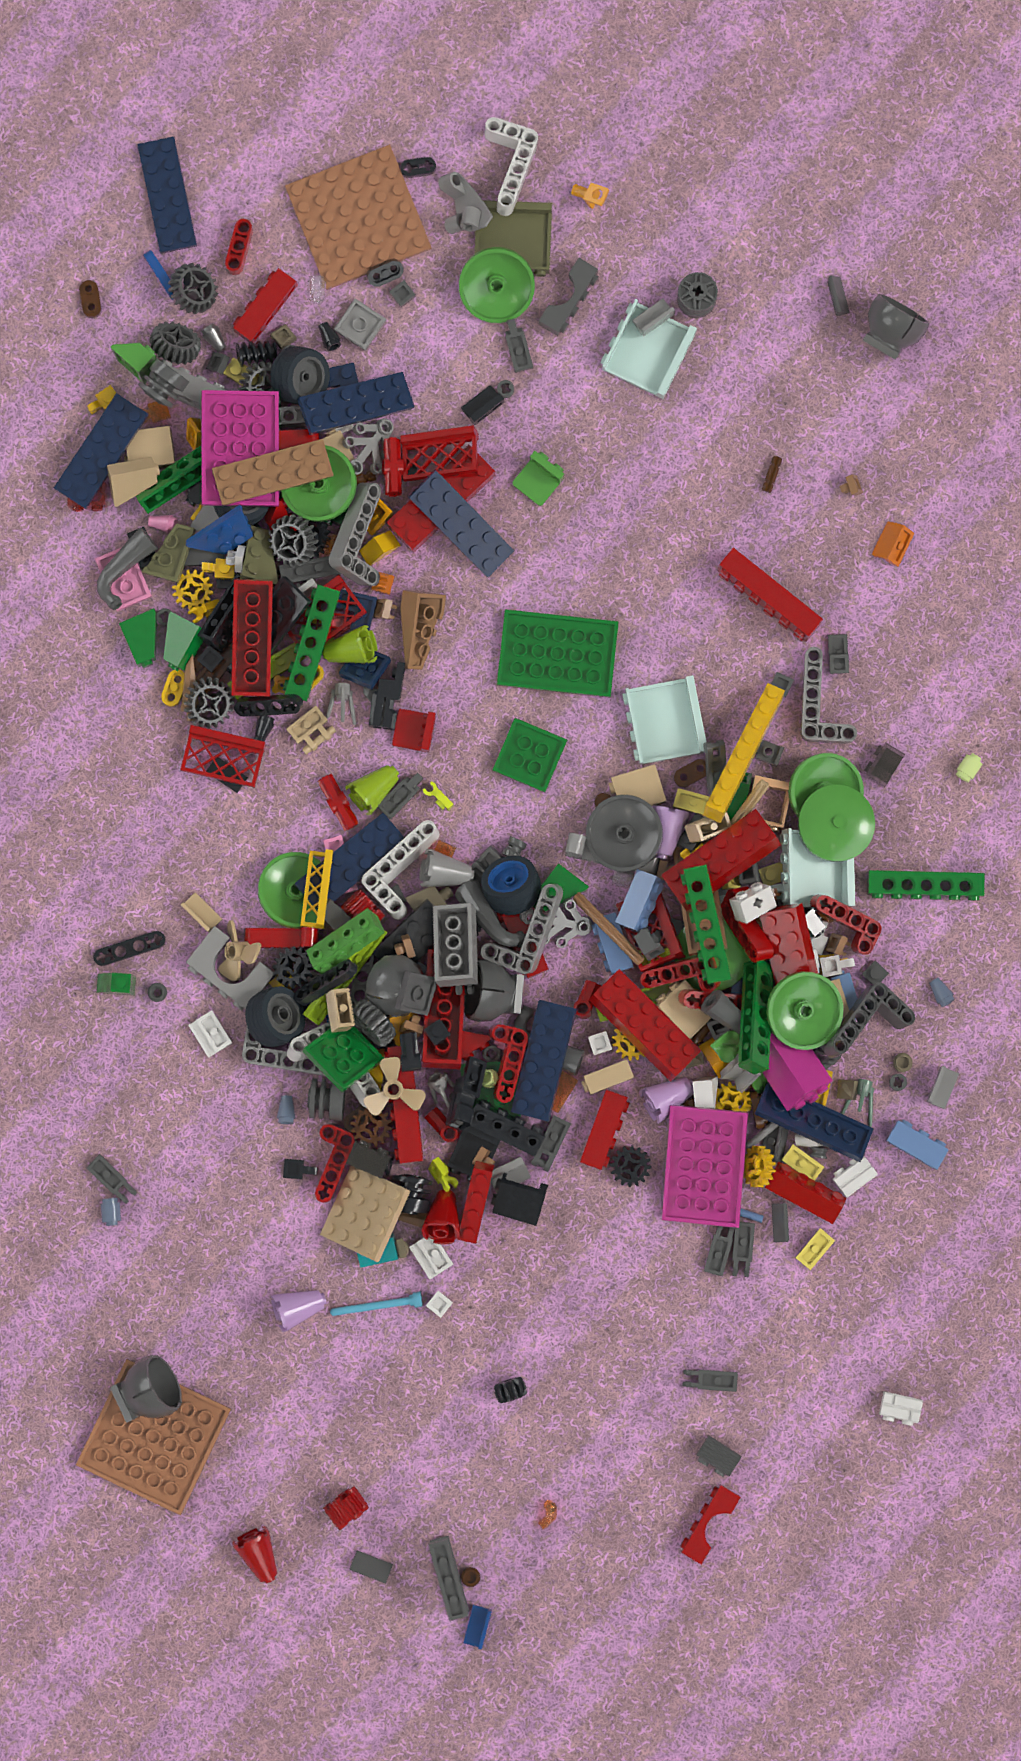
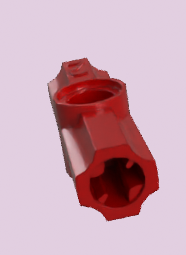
[382,437,403,497]
[317,773,359,831]

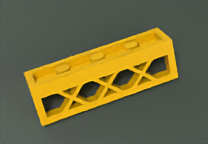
[300,849,333,929]

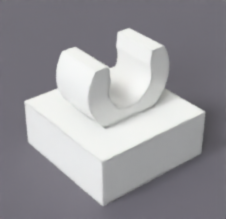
[226,545,246,572]
[297,578,317,597]
[588,1031,612,1055]
[426,1291,453,1318]

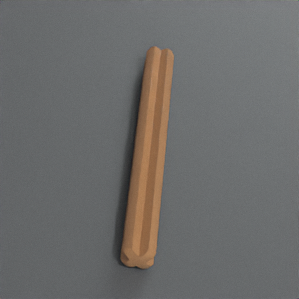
[573,892,644,965]

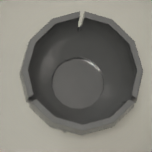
[863,294,930,360]
[366,954,437,1017]
[464,959,524,1022]
[110,1355,182,1423]

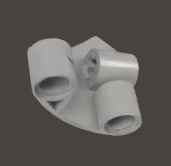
[438,172,493,234]

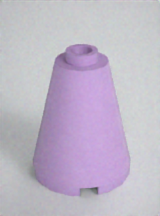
[652,806,689,860]
[640,1077,694,1124]
[271,1290,327,1332]

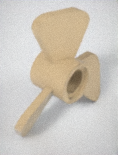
[219,920,261,981]
[364,1057,426,1115]

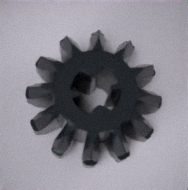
[494,1377,527,1403]

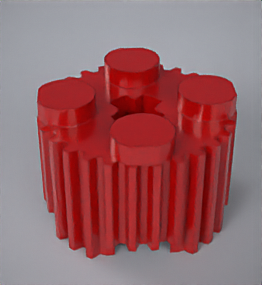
[340,889,385,921]
[323,1486,369,1530]

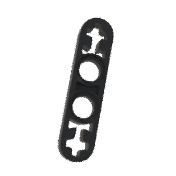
[234,694,304,717]
[93,931,166,966]
[294,959,358,1006]

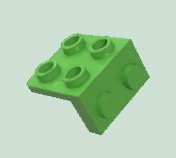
[513,451,565,506]

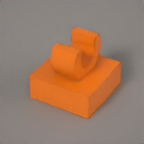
[371,572,395,595]

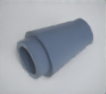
[929,978,955,1007]
[277,1095,296,1125]

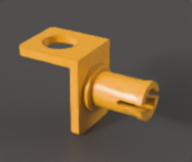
[571,182,610,209]

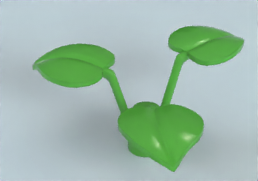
[710,1030,768,1093]

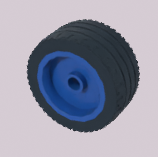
[481,855,542,915]

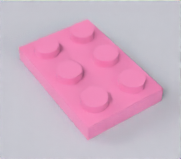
[95,547,152,612]

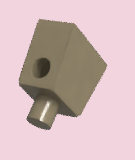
[406,886,454,911]

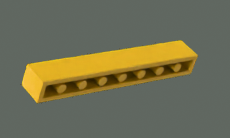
[703,683,785,823]

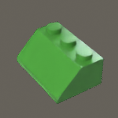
[110,343,157,384]

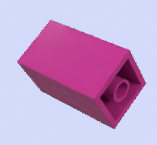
[762,1033,833,1111]

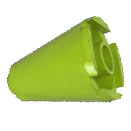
[322,625,378,663]
[345,765,399,815]

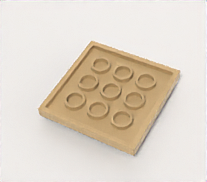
[320,1164,410,1262]

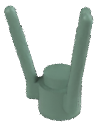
[841,1078,874,1127]

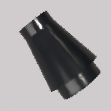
[318,322,341,351]
[254,716,275,742]

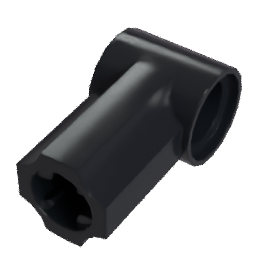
[400,1033,422,1072]

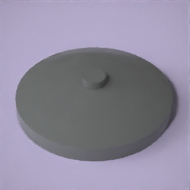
[586,795,663,872]

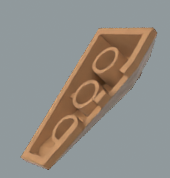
[400,590,446,670]

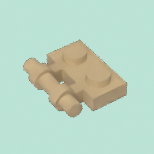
[286,706,336,755]

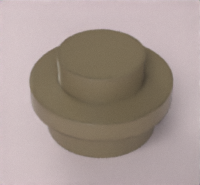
[893,1053,913,1072]

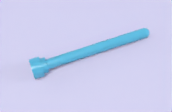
[330,1291,423,1316]

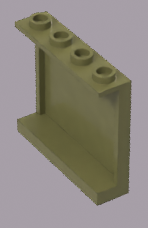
[475,200,552,277]

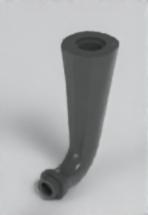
[97,527,158,610]
[455,880,526,948]
[701,990,773,1034]
[513,1005,585,1076]

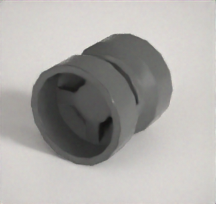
[502,836,527,856]

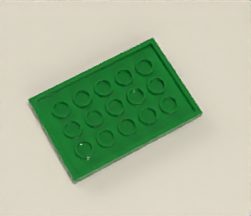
[497,609,619,698]

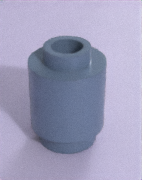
[101,1198,121,1226]

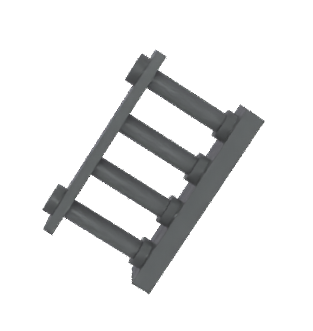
[428,1536,469,1621]

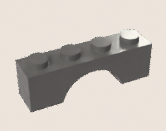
[539,258,599,336]

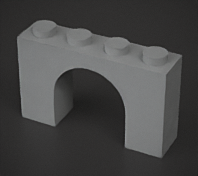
[186,926,275,1011]

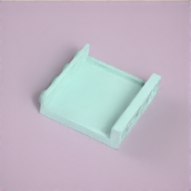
[601,299,697,399]
[622,675,706,765]
[780,828,855,907]

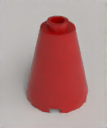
[421,1189,460,1245]
[232,1526,278,1584]

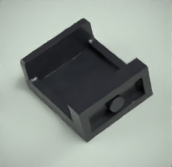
[447,1126,501,1181]
[490,1173,548,1226]

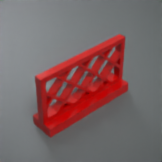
[400,425,479,482]
[288,575,367,657]
[180,725,266,788]
[616,892,685,973]

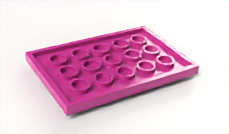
[201,390,279,507]
[662,1105,748,1228]

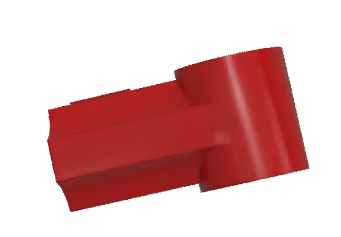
[573,980,601,1020]
[424,1107,459,1143]

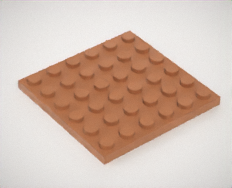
[285,144,432,290]
[76,1359,231,1515]

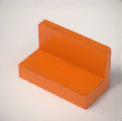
[872,521,914,567]

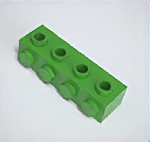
[306,908,385,974]

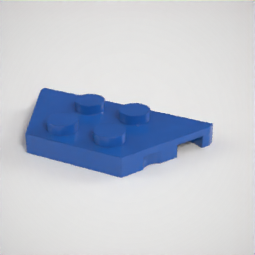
[186,505,253,555]

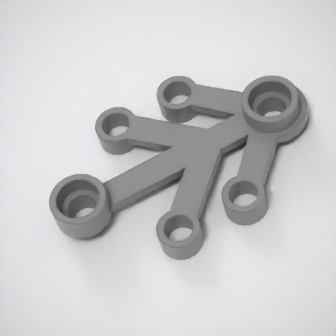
[342,418,394,475]
[520,895,592,948]

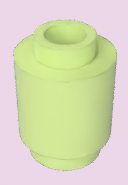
[956,753,983,783]

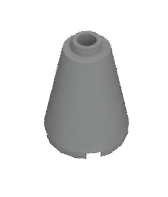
[419,849,474,887]

